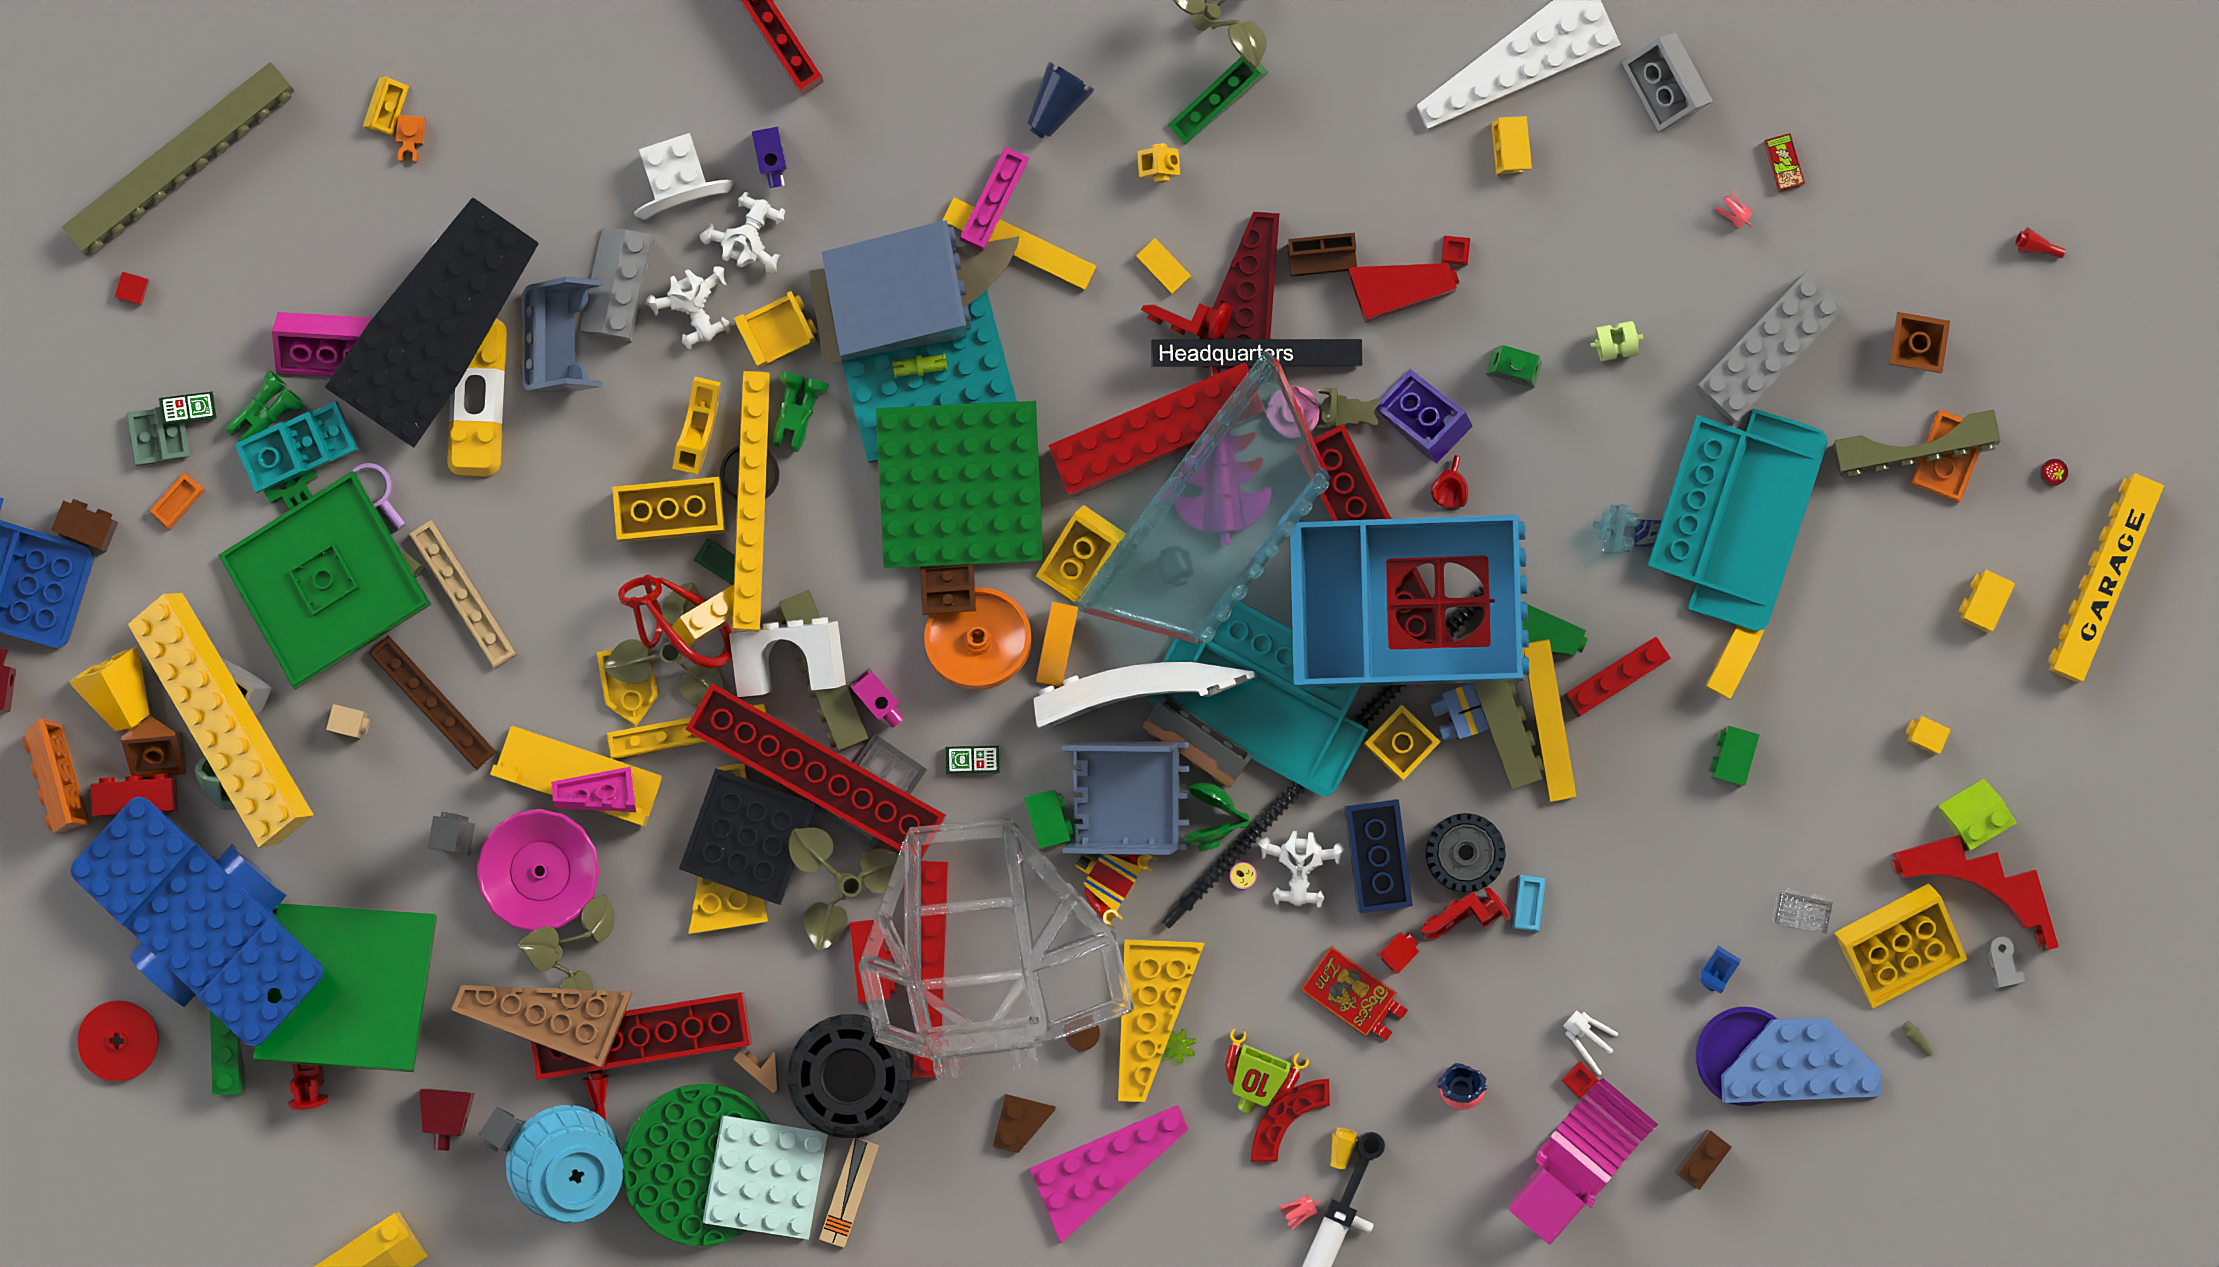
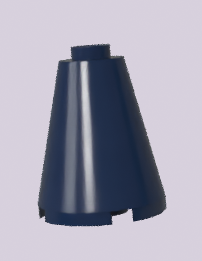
[1028,62,1095,139]

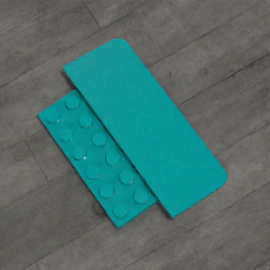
[1646,408,1827,631]
[1147,595,1369,796]

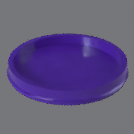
[1696,1007,1777,1106]

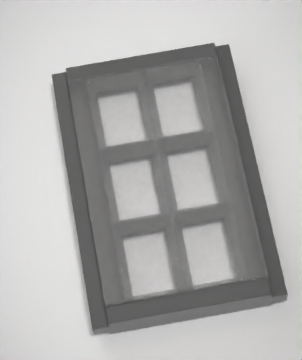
[820,733,927,849]

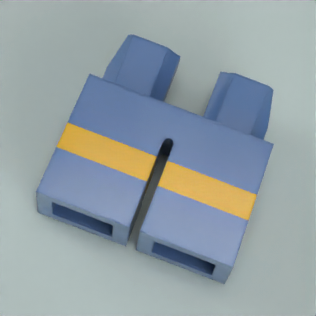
[1429,683,1490,741]

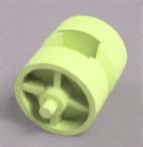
[1590,321,1644,361]

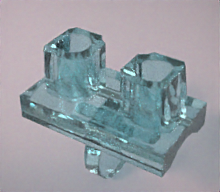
[1592,504,1639,554]

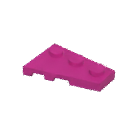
[551,767,636,812]

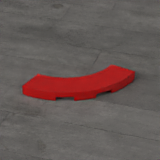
[1251,1079,1330,1162]

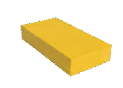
[1136,238,1191,295]

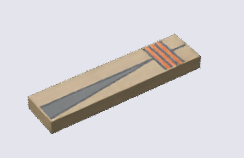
[819,1138,880,1248]

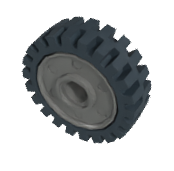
[1426,813,1506,893]

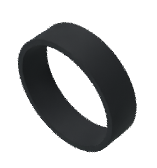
[720,446,779,500]

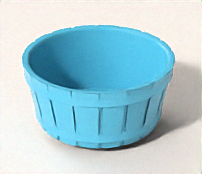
[506,1105,624,1223]

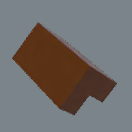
[1287,232,1357,277]

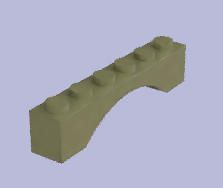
[1834,409,2001,478]

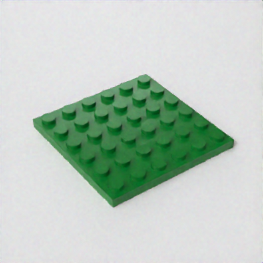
[876,400,1043,568]

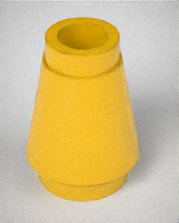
[1330,1127,1358,1169]

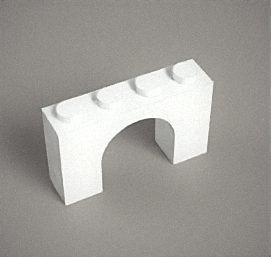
[729,617,846,697]

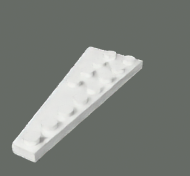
[1416,0,1621,130]

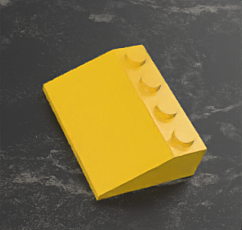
[1834,883,1967,1009]

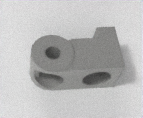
[1987,937,2026,988]

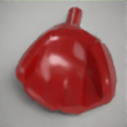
[1430,455,1468,509]

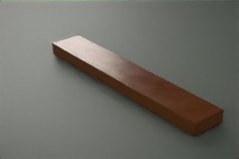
[369,635,497,770]

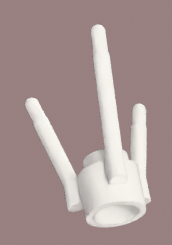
[1563,1010,1618,1076]

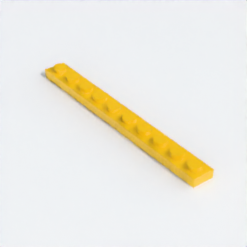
[732,371,770,632]

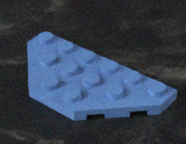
[1721,1017,1882,1103]

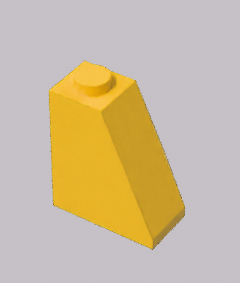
[69,647,150,732]

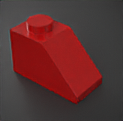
[1376,932,1419,974]

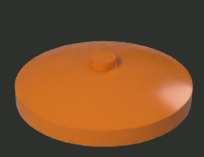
[924,587,1031,690]

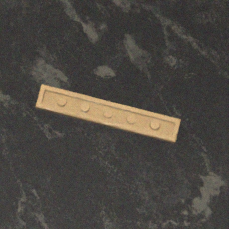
[409,520,517,669]

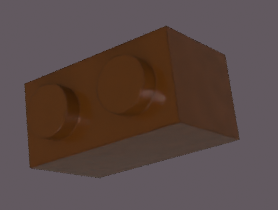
[51,499,118,552]
[1675,1129,1732,1190]

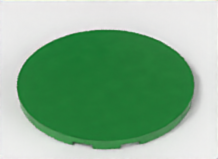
[622,1083,771,1247]

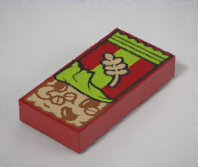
[1764,133,1805,192]

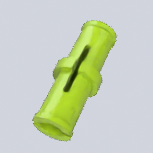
[892,354,948,378]

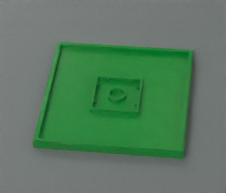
[218,471,431,690]
[253,903,437,1072]

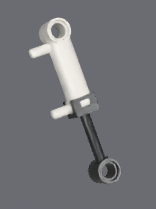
[1302,1131,1385,1267]

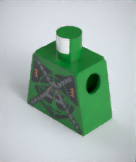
[1486,345,1542,388]

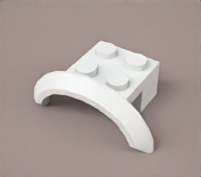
[634,133,735,220]

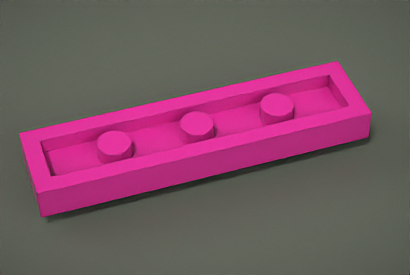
[960,147,1029,251]

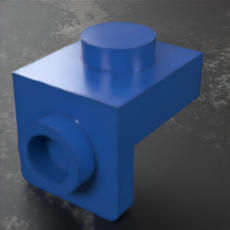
[1699,946,1741,993]

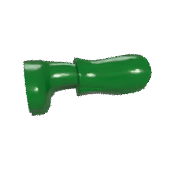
[226,370,305,442]
[772,371,829,452]

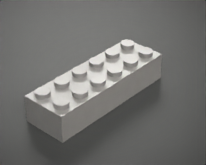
[1694,270,1846,425]

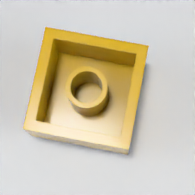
[1363,705,1440,782]

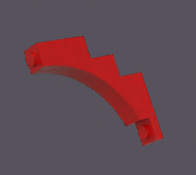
[1891,835,2059,950]

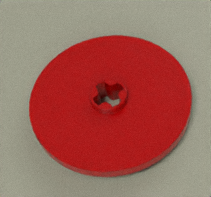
[77,1000,159,1081]

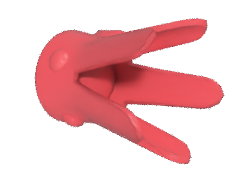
[1715,190,1752,229]
[1279,1195,1320,1231]

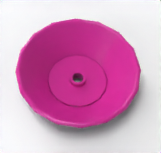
[476,809,600,931]

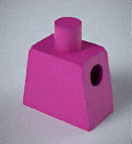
[849,668,904,728]

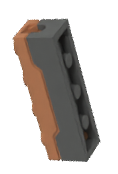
[1142,694,1253,788]

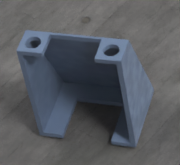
[822,220,971,360]

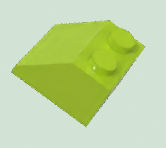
[1938,778,2017,851]

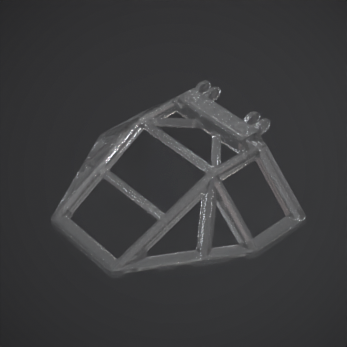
[858,818,1134,1080]

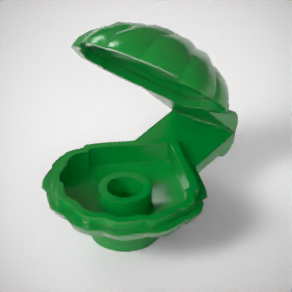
[1183,782,1249,852]

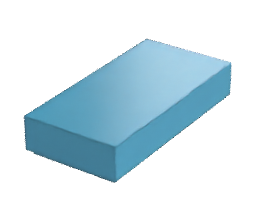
[1512,875,1546,932]

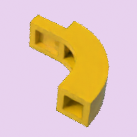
[672,376,721,474]

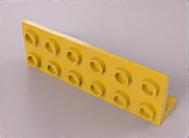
[490,726,662,827]

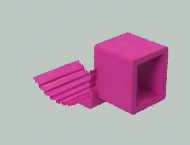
[1509,1078,1658,1245]

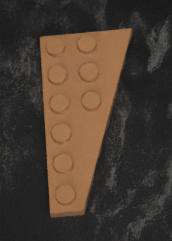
[451,985,633,1068]

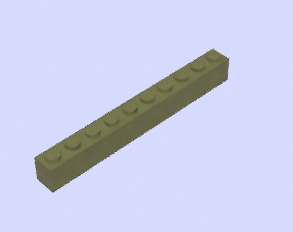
[62,62,294,255]

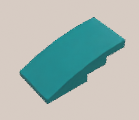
[234,401,359,493]

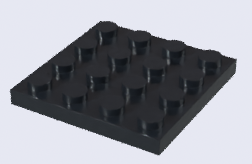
[679,768,817,905]

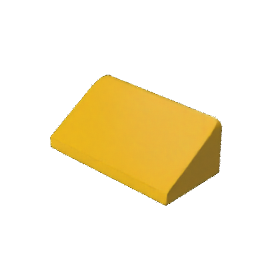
[363,77,409,136]

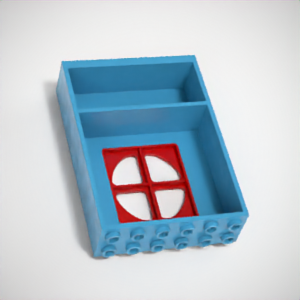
[1290,515,1530,688]

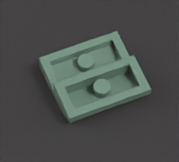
[126,407,190,466]

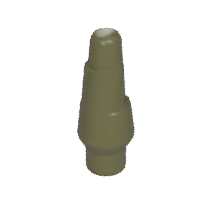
[1902,1021,1933,1057]

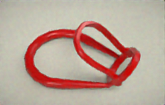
[618,574,733,668]

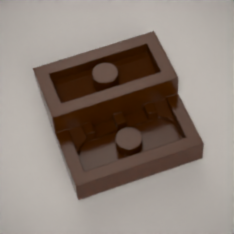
[920,564,976,615]

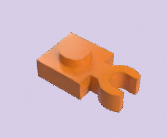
[396,115,426,163]

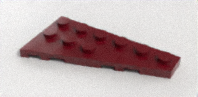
[1200,211,1280,372]

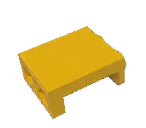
[734,291,818,369]

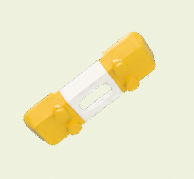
[447,319,507,477]

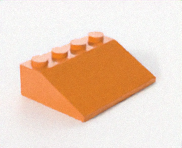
[23,718,90,834]

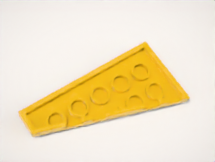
[688,763,769,934]
[1118,939,1205,1102]

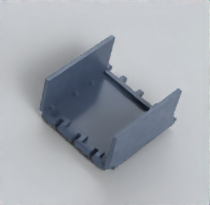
[1062,741,1190,855]

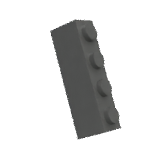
[428,812,475,855]

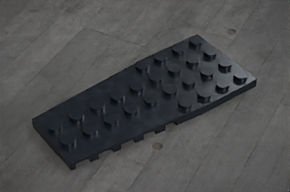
[324,198,539,448]

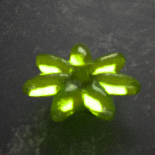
[1166,1029,1196,1064]

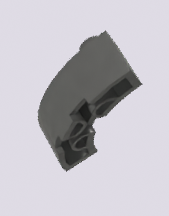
[479,1107,576,1178]

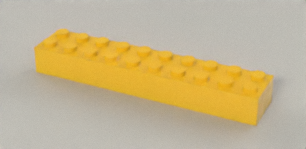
[128,593,314,847]

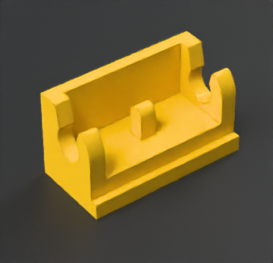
[1491,116,1532,175]

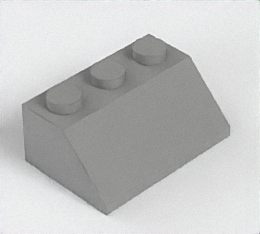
[1621,32,1713,132]

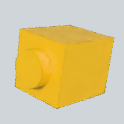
[1906,716,1951,755]

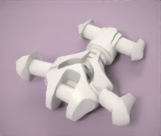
[699,192,785,274]
[645,266,730,350]
[1258,831,1346,908]

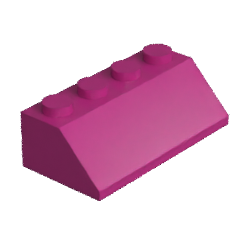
[272,312,372,377]

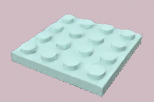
[703,1115,828,1240]

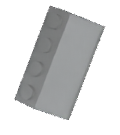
[580,228,655,342]

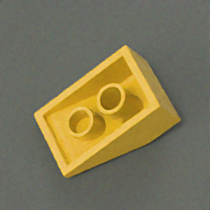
[1036,505,1128,606]

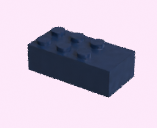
[1344,799,1413,913]

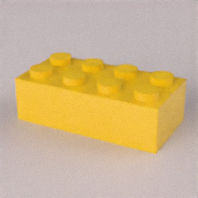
[612,477,726,543]

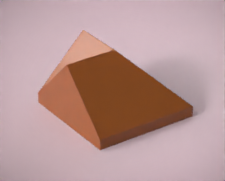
[1889,312,1950,373]
[121,716,186,778]

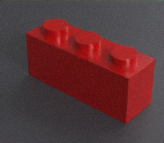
[91,774,178,817]
[850,919,896,1003]

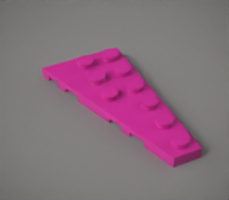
[1030,1105,1188,1243]

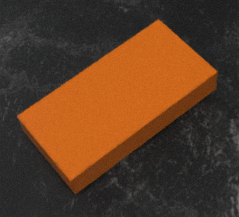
[149,472,206,530]

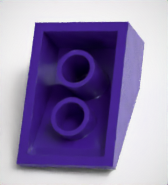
[1376,369,1473,464]

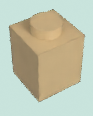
[326,704,370,739]

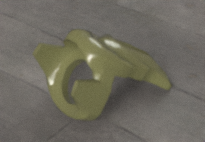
[1317,388,1379,428]

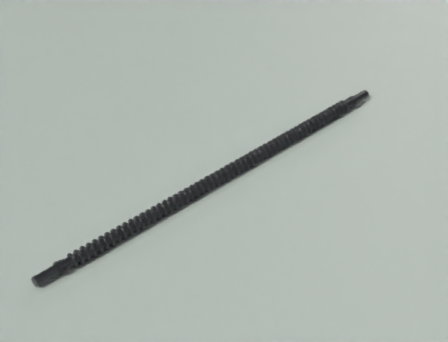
[1162,586,1484,929]

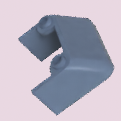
[522,277,602,391]

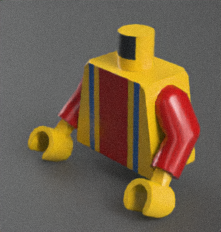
[1075,854,1157,929]

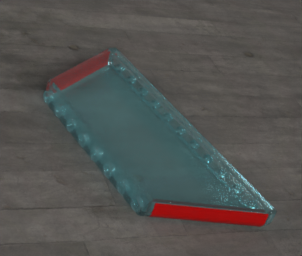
[1073,351,1329,644]

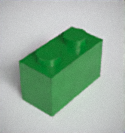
[1709,726,1760,787]

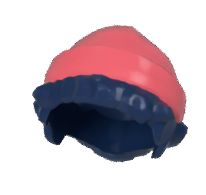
[1437,1063,1487,1110]

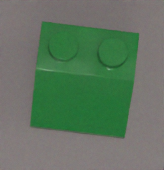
[1024,789,1074,851]

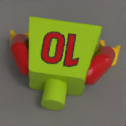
[1225,1029,1309,1113]

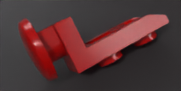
[1141,303,1231,340]
[1421,887,1511,940]
[288,1064,328,1110]

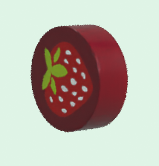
[2040,459,2068,486]

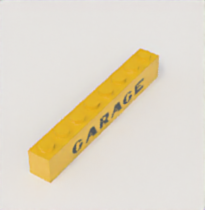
[2048,473,2164,683]

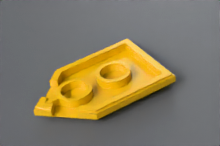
[597,648,658,727]

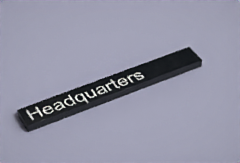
[1151,339,1362,367]

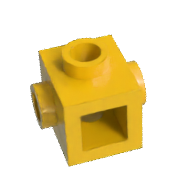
[1137,143,1180,183]

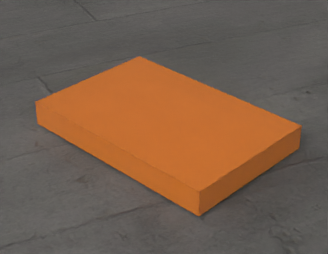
[1909,409,1980,503]

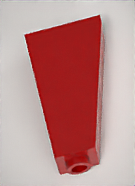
[1348,263,1459,322]

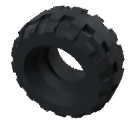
[787,1014,912,1138]

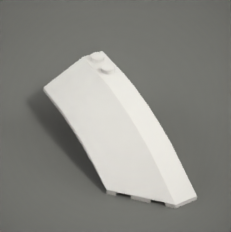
[1034,662,1258,728]

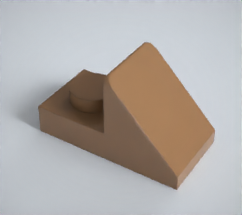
[733,1050,779,1094]

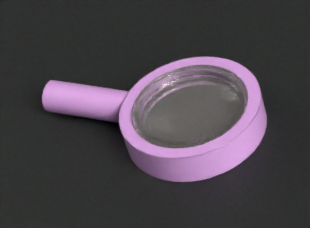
[352,463,406,530]

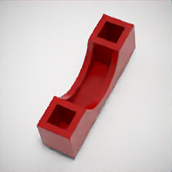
[1564,636,1671,717]

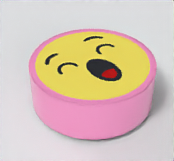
[1230,862,1257,889]

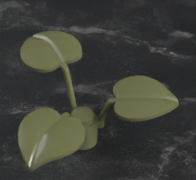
[1173,0,1267,68]
[604,582,724,705]
[789,828,909,951]
[517,895,614,991]

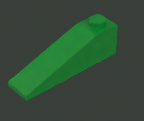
[1168,56,1269,144]

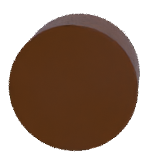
[1065,1015,1100,1051]

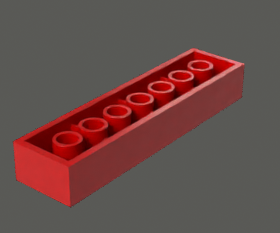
[1048,363,1268,497]
[530,992,752,1080]

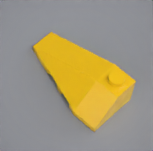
[314,1212,428,1267]

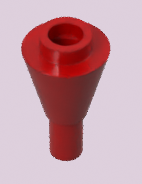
[2015,227,2065,259]
[582,1070,609,1120]

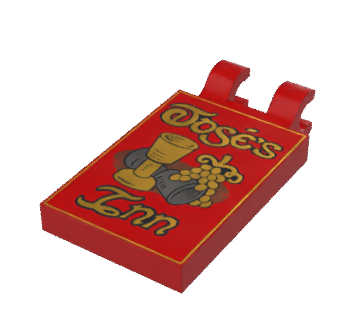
[1300,946,1408,1041]

